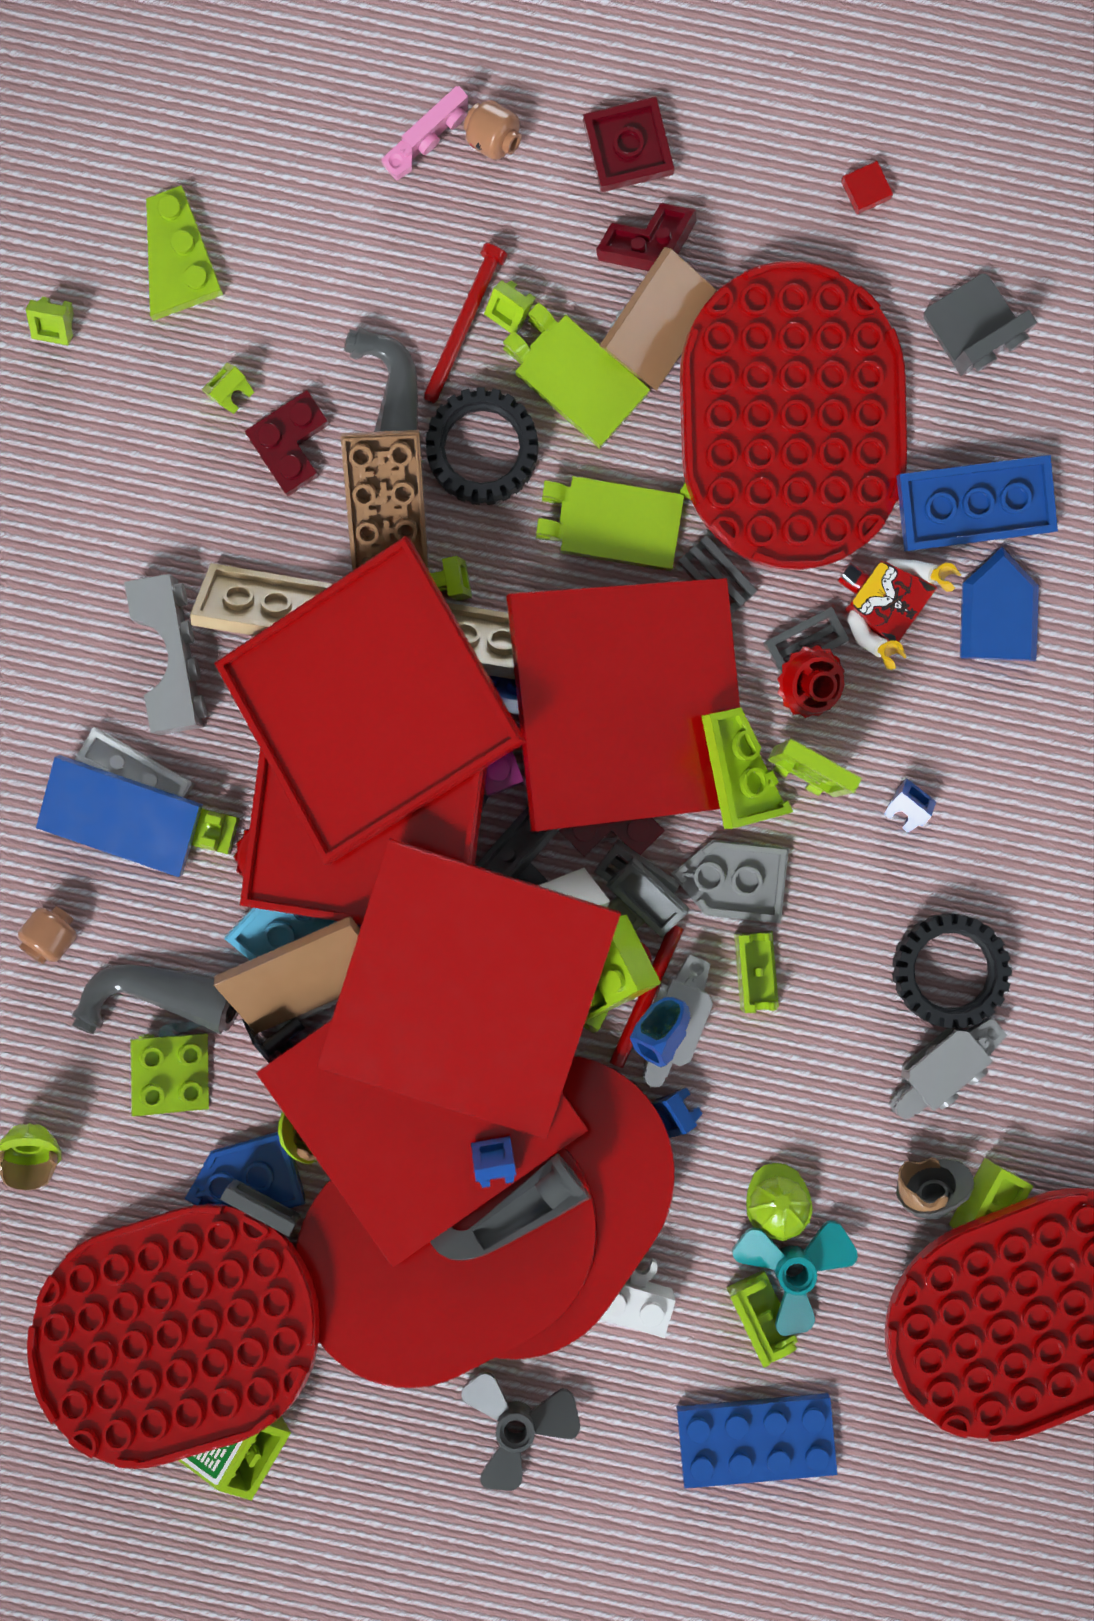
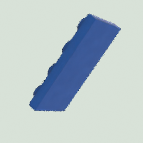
[36,755,203,877]

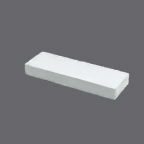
[75,727,195,798]

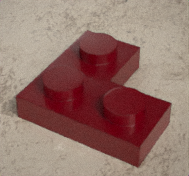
[596,203,697,271]
[244,390,330,497]
[559,818,665,857]

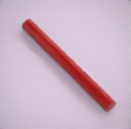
[610,925,684,1068]

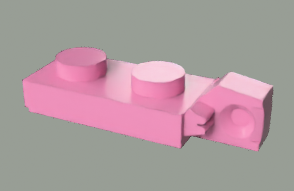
[381,86,468,181]

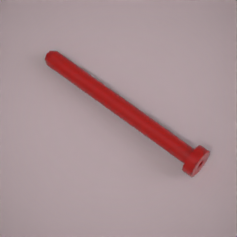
[424,243,508,404]

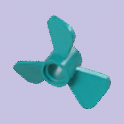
[732,1220,858,1336]

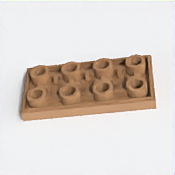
[340,430,429,571]
[214,916,360,1034]

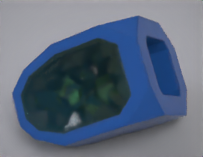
[630,997,691,1068]

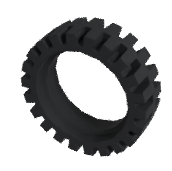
[426,387,538,505]
[892,914,1012,1028]

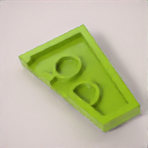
[146,185,223,321]
[702,707,793,829]

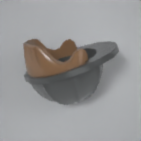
[896,1157,974,1220]

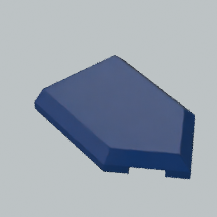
[960,547,1039,662]
[184,1131,306,1208]

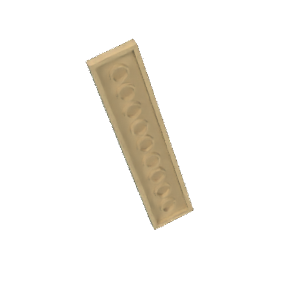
[190,563,515,680]

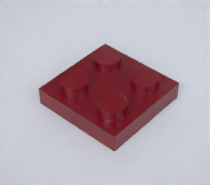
[583,97,674,193]

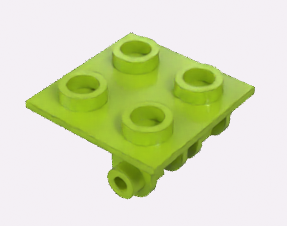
[130,1033,209,1117]

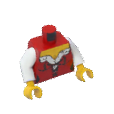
[837,559,961,670]

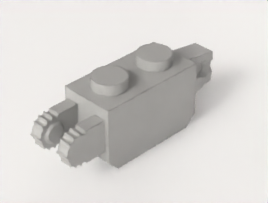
[642,954,713,1088]
[888,1017,1007,1120]

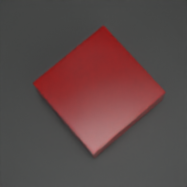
[841,161,893,215]

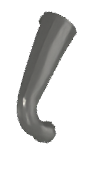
[344,327,418,432]
[72,965,238,1035]
[430,1153,591,1260]

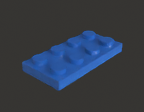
[896,455,1058,552]
[676,1393,838,1489]

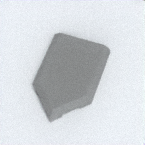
[671,840,789,923]

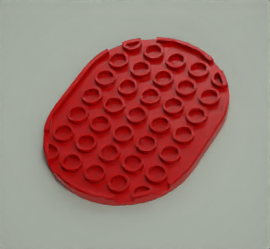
[680,261,907,570]
[495,1056,675,1360]
[296,1147,597,1388]
[885,1188,1094,1442]
[27,1204,320,1469]

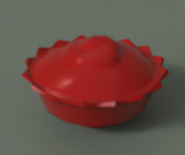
[777,645,845,718]

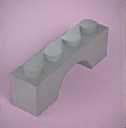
[124,574,207,735]

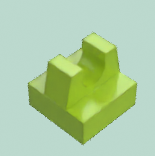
[484,280,536,333]
[25,297,74,346]
[201,363,254,414]
[430,556,472,601]
[192,808,240,854]

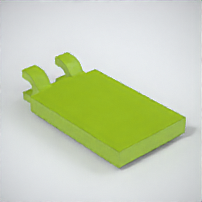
[503,302,650,449]
[536,476,684,571]
[767,738,862,797]

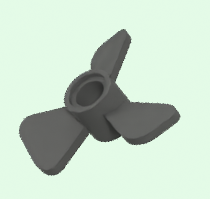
[461,1372,580,1491]

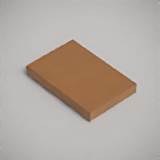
[600,247,717,391]

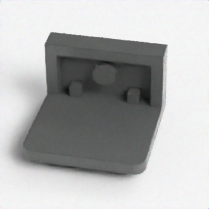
[923,274,1037,376]

